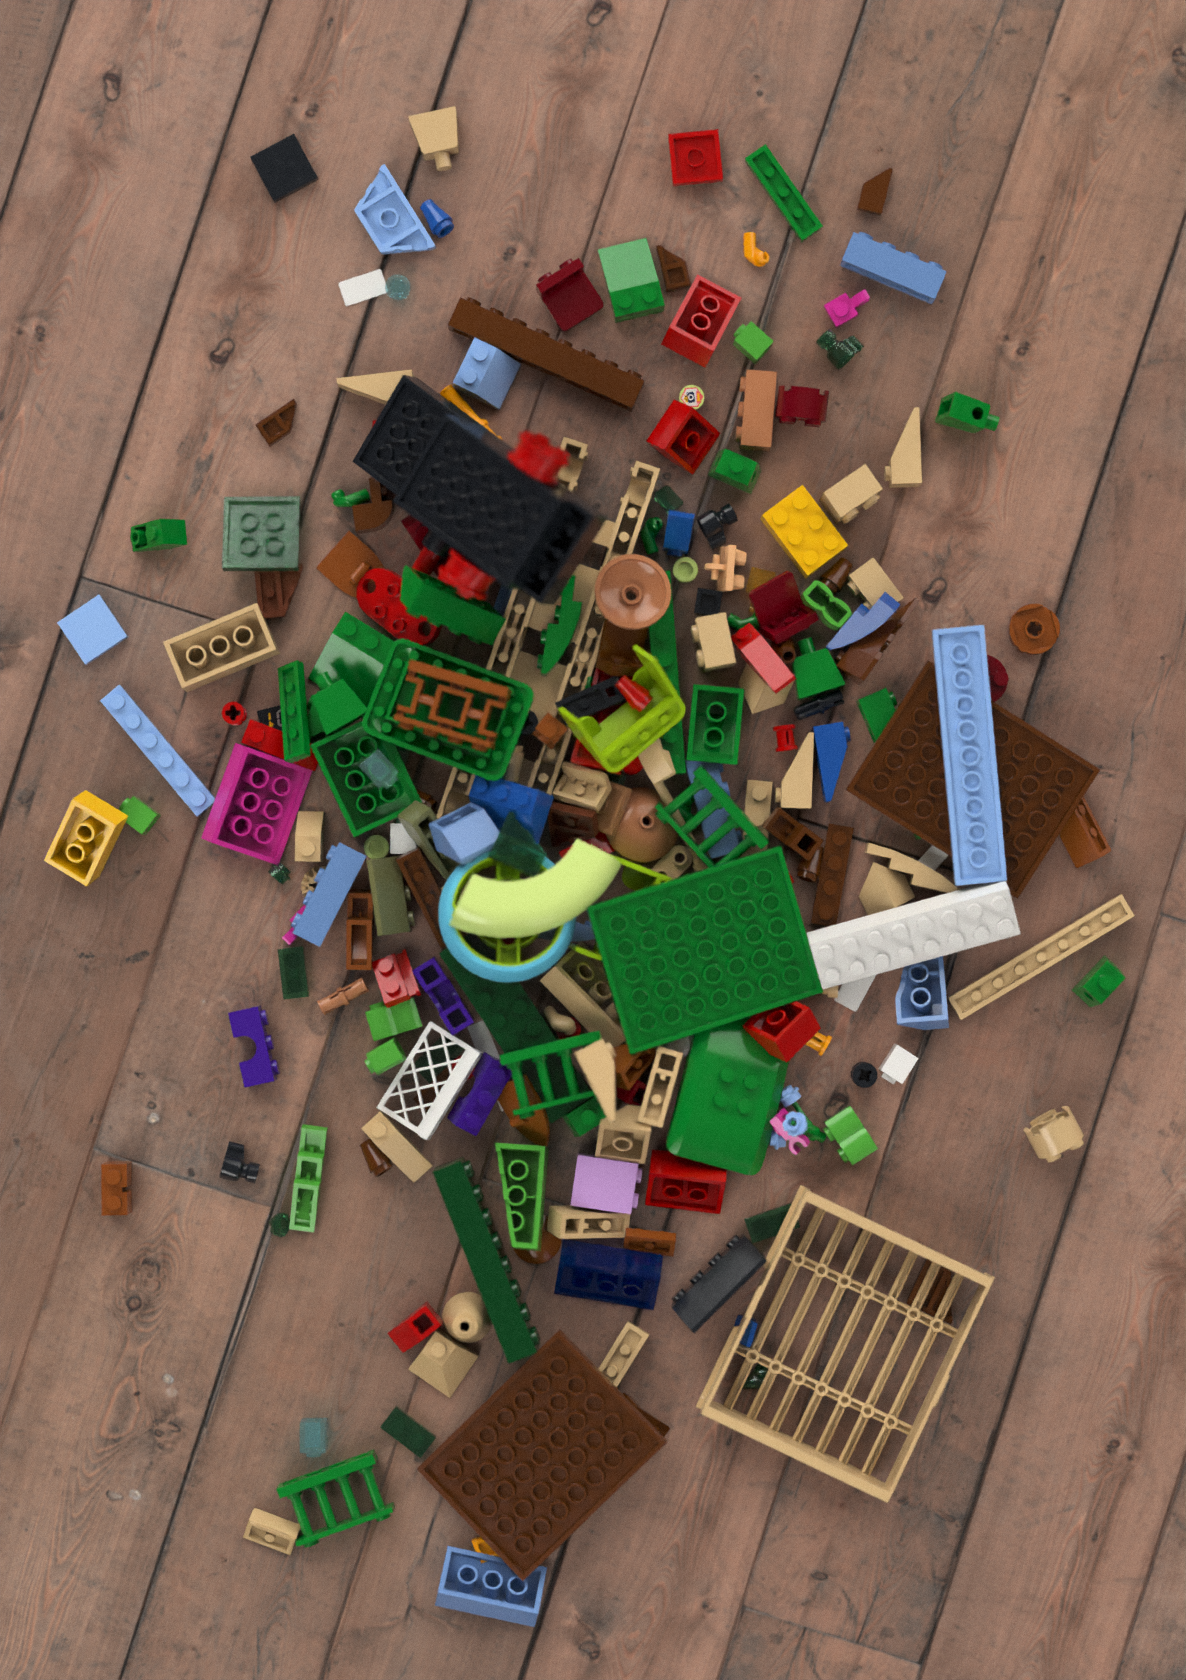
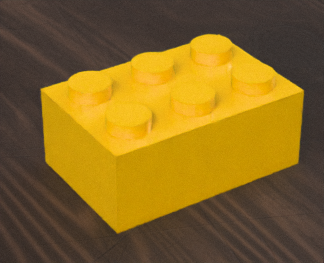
[760,485,848,579]
[44,790,128,886]

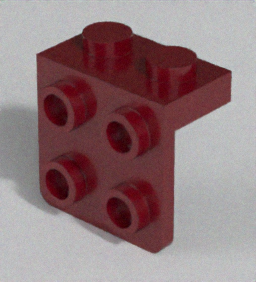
[536,258,604,332]
[749,571,819,644]

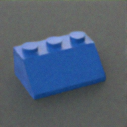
[469,775,554,845]

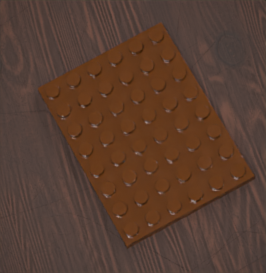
[845,660,1100,899]
[417,1329,667,1581]

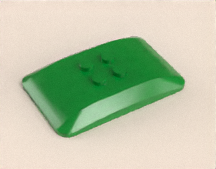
[362,639,534,781]
[666,1017,789,1175]

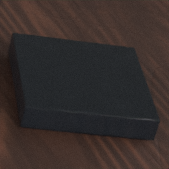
[250,134,319,203]

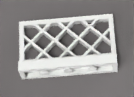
[376,1021,483,1140]

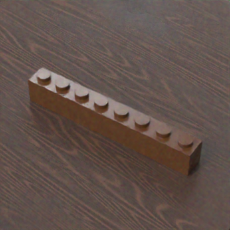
[448,297,645,412]

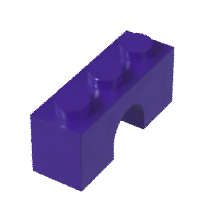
[412,957,475,1036]
[228,1006,280,1088]
[447,1052,512,1136]

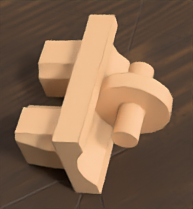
[704,545,747,593]

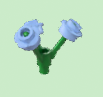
[769,1085,826,1150]

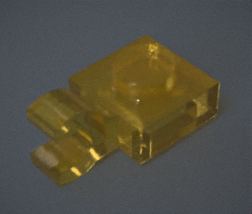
[745,567,776,613]

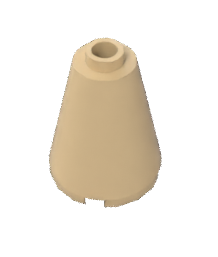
[442,1292,492,1343]

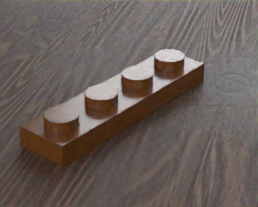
[810,823,854,926]
[395,847,463,949]

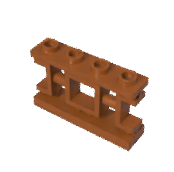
[393,659,512,752]

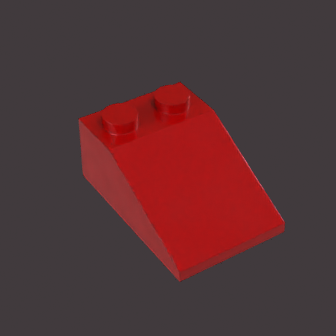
[661,274,741,368]

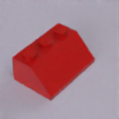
[645,1150,727,1214]

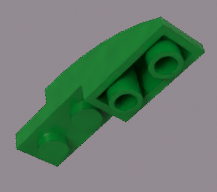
[537,575,582,676]

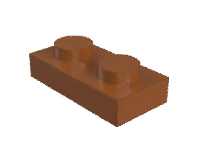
[623,1228,676,1257]

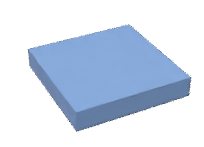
[57,595,128,665]

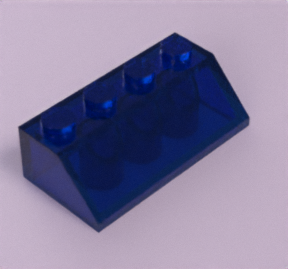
[554,1239,663,1310]

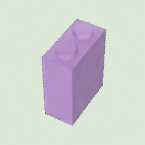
[571,1153,643,1214]

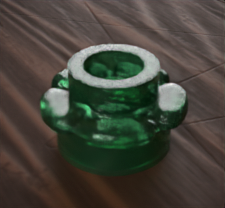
[268,862,291,885]

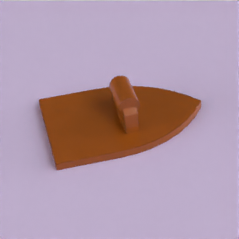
[316,531,384,598]
[498,1074,550,1147]

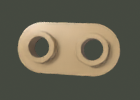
[651,845,692,879]

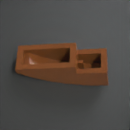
[346,889,374,970]

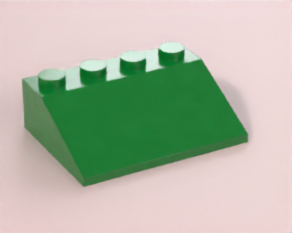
[308,611,394,707]
[310,720,423,837]

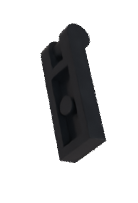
[555,676,626,727]

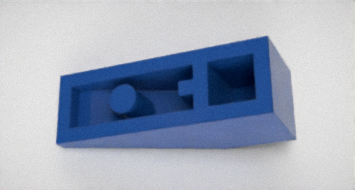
[662,510,695,557]
[811,722,851,803]

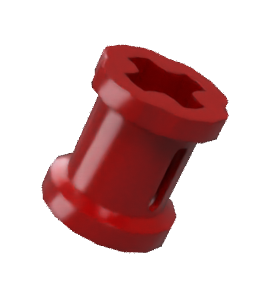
[222,702,247,726]
[773,724,798,752]

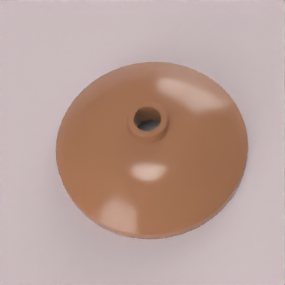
[594,554,671,630]
[606,787,678,863]

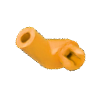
[743,232,769,267]

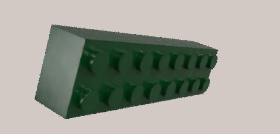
[439,933,593,1124]
[432,1156,541,1364]

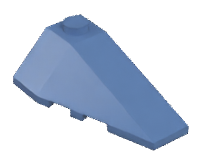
[895,956,949,1030]

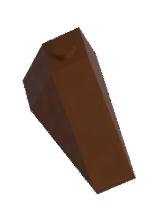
[834,598,919,685]

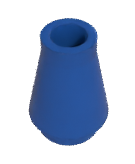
[420,199,454,238]

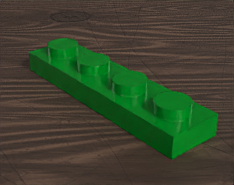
[744,144,823,242]
[278,660,311,763]

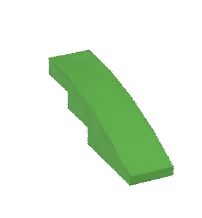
[289,1124,328,1232]

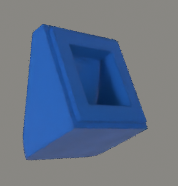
[734,1315,758,1347]

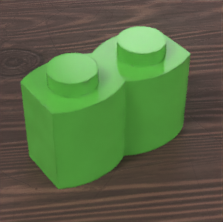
[801,580,852,631]
[365,997,423,1041]
[364,1037,407,1075]
[823,1105,878,1165]

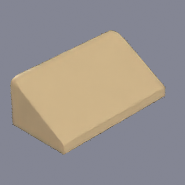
[243,1508,300,1555]

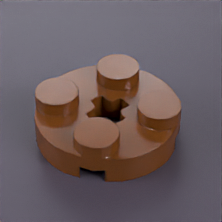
[1008,604,1060,655]

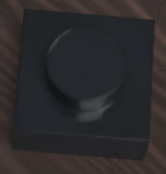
[694,588,723,616]

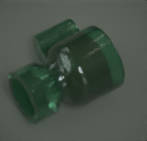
[816,329,864,370]

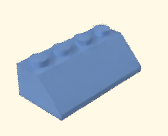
[435,1546,547,1627]

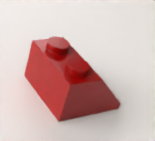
[646,400,721,475]
[743,1001,821,1063]

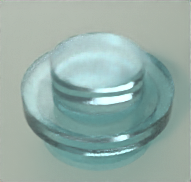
[385,274,410,300]

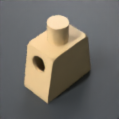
[408,106,459,171]

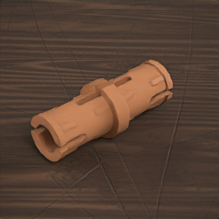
[317,977,369,1015]

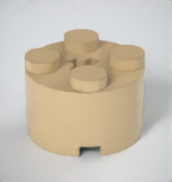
[1024,1106,1084,1162]

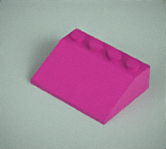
[201,743,312,866]

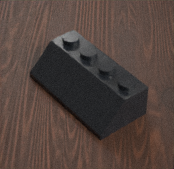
[671,1233,767,1333]

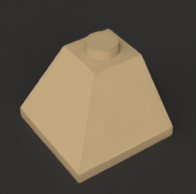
[408,1328,479,1398]

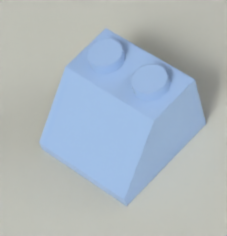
[453,337,521,410]

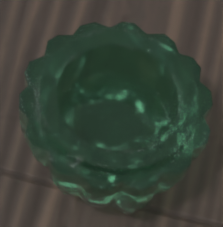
[269,1213,290,1237]

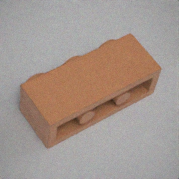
[735,370,777,451]

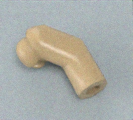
[543,1006,576,1035]

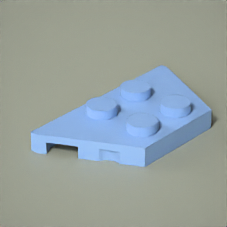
[354,164,436,255]

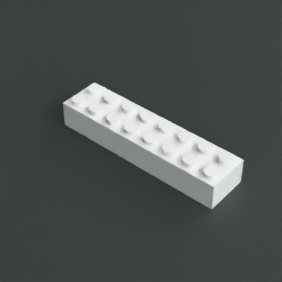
[807,881,1021,989]

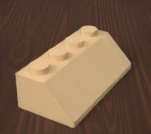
[163,603,280,692]
[540,941,625,1047]

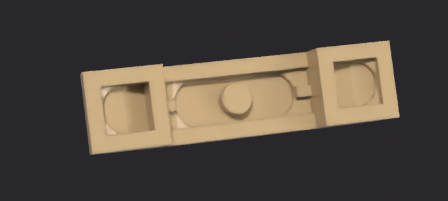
[638,738,676,785]

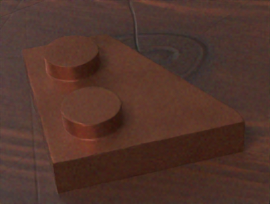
[254,564,304,619]

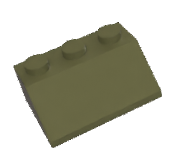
[367,856,415,936]

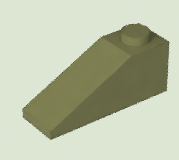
[397,800,460,880]

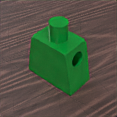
[935,392,999,433]
[708,449,761,494]
[792,637,845,701]
[312,671,367,736]
[1072,955,1126,1007]
[562,1096,606,1137]

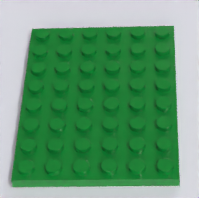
[586,846,823,1054]

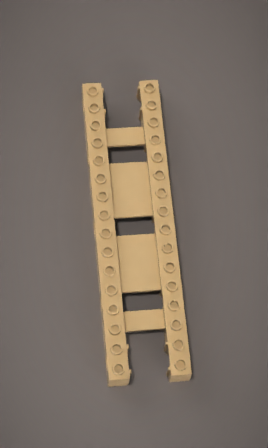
[436,437,660,850]

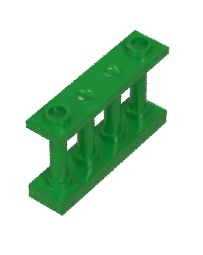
[655,765,769,868]
[499,1030,601,1119]
[276,1449,395,1548]

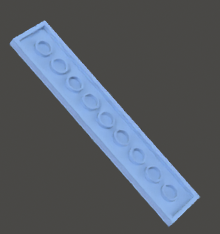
[931,625,1007,886]

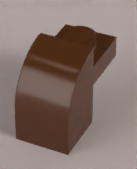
[352,477,394,534]
[762,807,823,861]

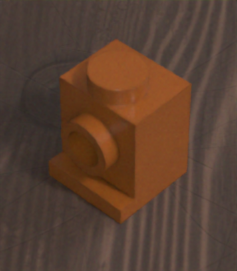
[532,712,568,750]

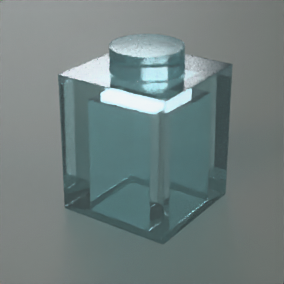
[358,749,399,789]
[300,1418,328,1457]

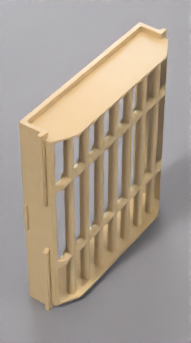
[696,1185,995,1503]

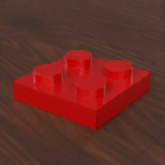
[668,129,723,186]

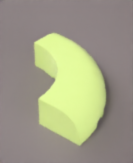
[449,839,621,938]

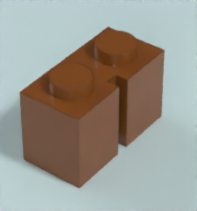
[101,1161,132,1216]

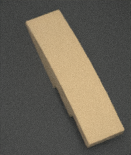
[864,843,960,893]

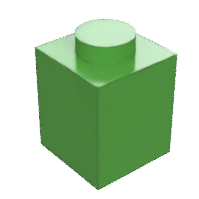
[733,321,774,365]
[119,796,161,835]

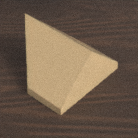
[738,664,794,714]
[859,862,915,915]

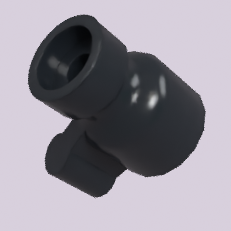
[696,503,738,550]
[220,1141,260,1183]

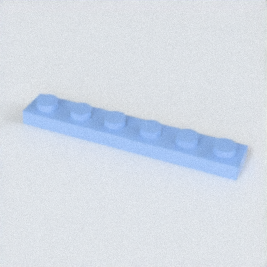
[100,685,215,817]

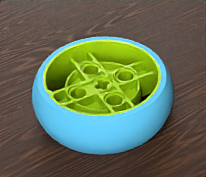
[438,845,576,982]

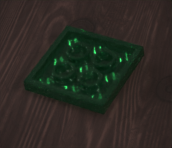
[222,496,301,572]

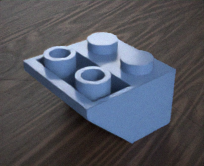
[429,803,505,864]

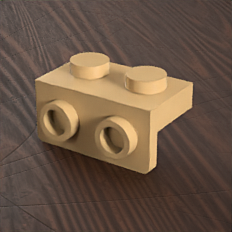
[552,761,612,812]

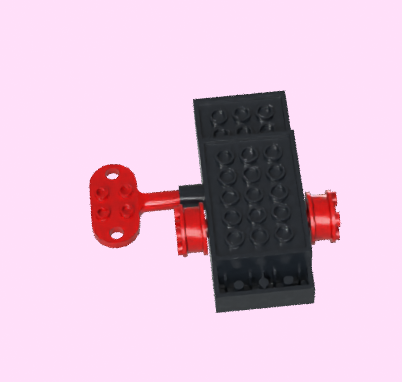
[352,375,607,646]

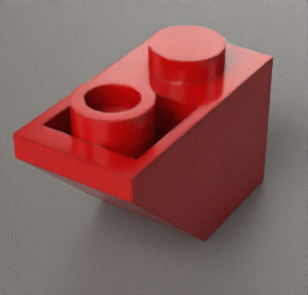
[387,1301,443,1353]

